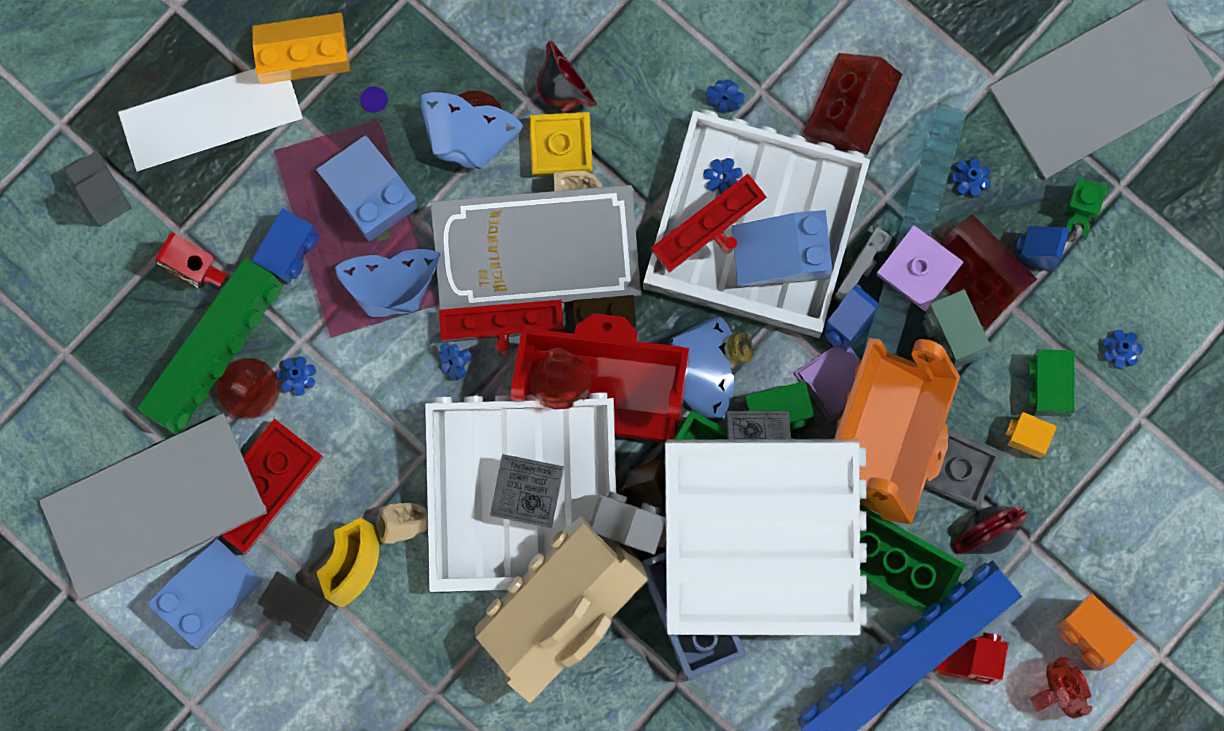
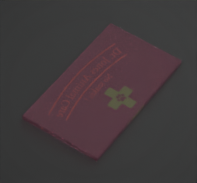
[274,119,437,338]

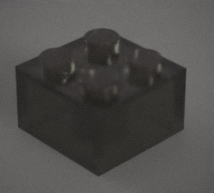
[257,571,337,642]

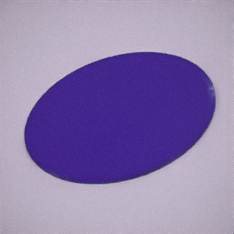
[360,86,388,113]

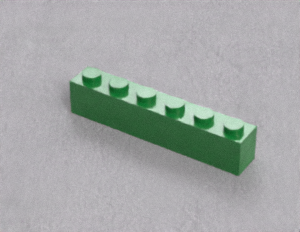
[138,258,284,435]

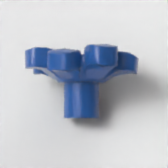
[706,80,745,114]
[704,158,743,195]
[952,158,991,197]
[1103,330,1143,369]
[439,342,472,381]
[277,356,316,396]

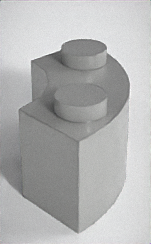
[590,491,666,554]

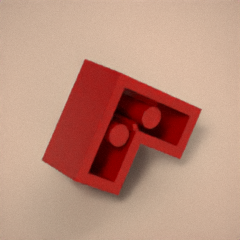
[933,633,1009,685]

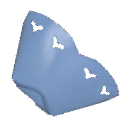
[421,92,523,169]
[335,249,440,317]
[669,317,735,422]

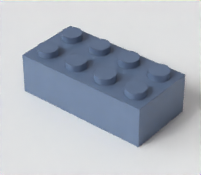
[642,551,747,682]

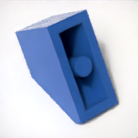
[1015,226,1069,272]
[823,285,880,352]

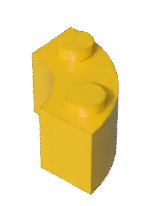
[316,517,380,608]

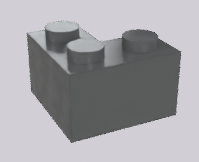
[66,151,132,227]

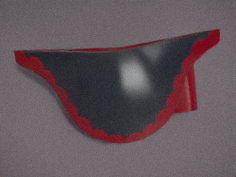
[537,41,598,113]
[952,506,1028,554]

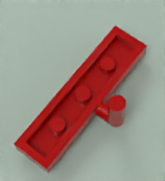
[651,174,767,273]
[439,300,564,357]

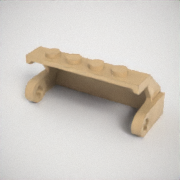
[475,515,648,703]

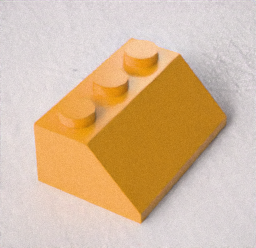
[253,13,350,85]

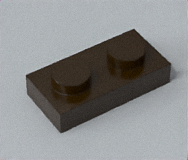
[573,295,636,328]

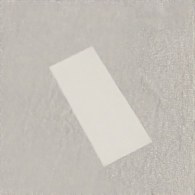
[118,68,303,171]

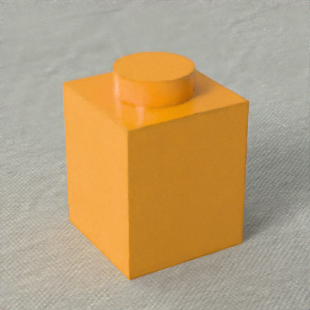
[1005,412,1057,459]

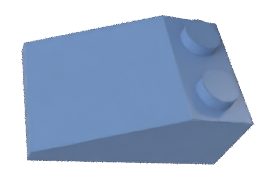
[316,135,418,242]
[732,210,832,287]
[148,539,262,650]

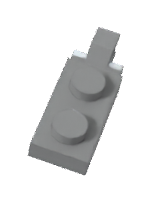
[831,227,892,305]

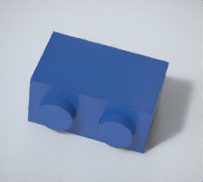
[252,208,320,284]

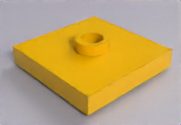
[529,112,593,177]

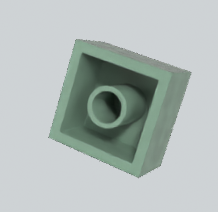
[922,289,991,369]

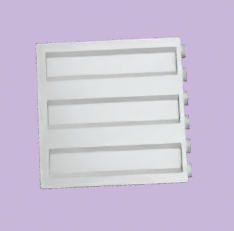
[643,110,870,338]
[426,393,618,592]
[665,439,867,635]

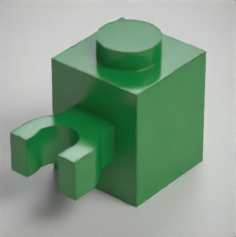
[1064,177,1108,240]

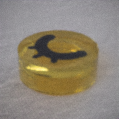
[727,332,753,364]

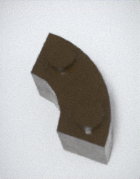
[623,458,666,554]

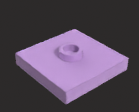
[876,225,963,312]

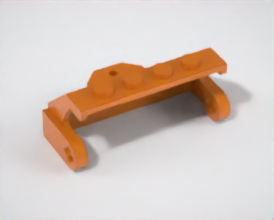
[835,338,960,524]

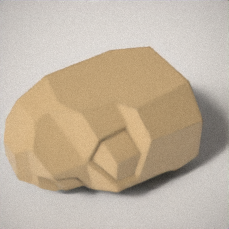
[553,171,602,191]
[376,503,428,544]

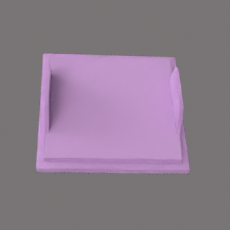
[795,346,861,423]

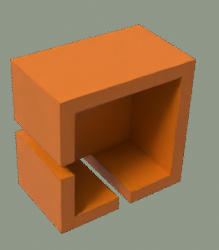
[1056,593,1138,671]

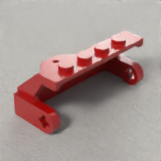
[511,313,690,442]

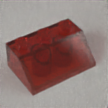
[803,53,903,155]
[940,214,1037,329]

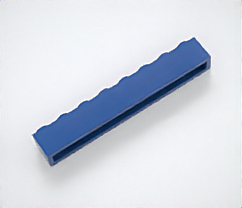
[797,560,1023,731]

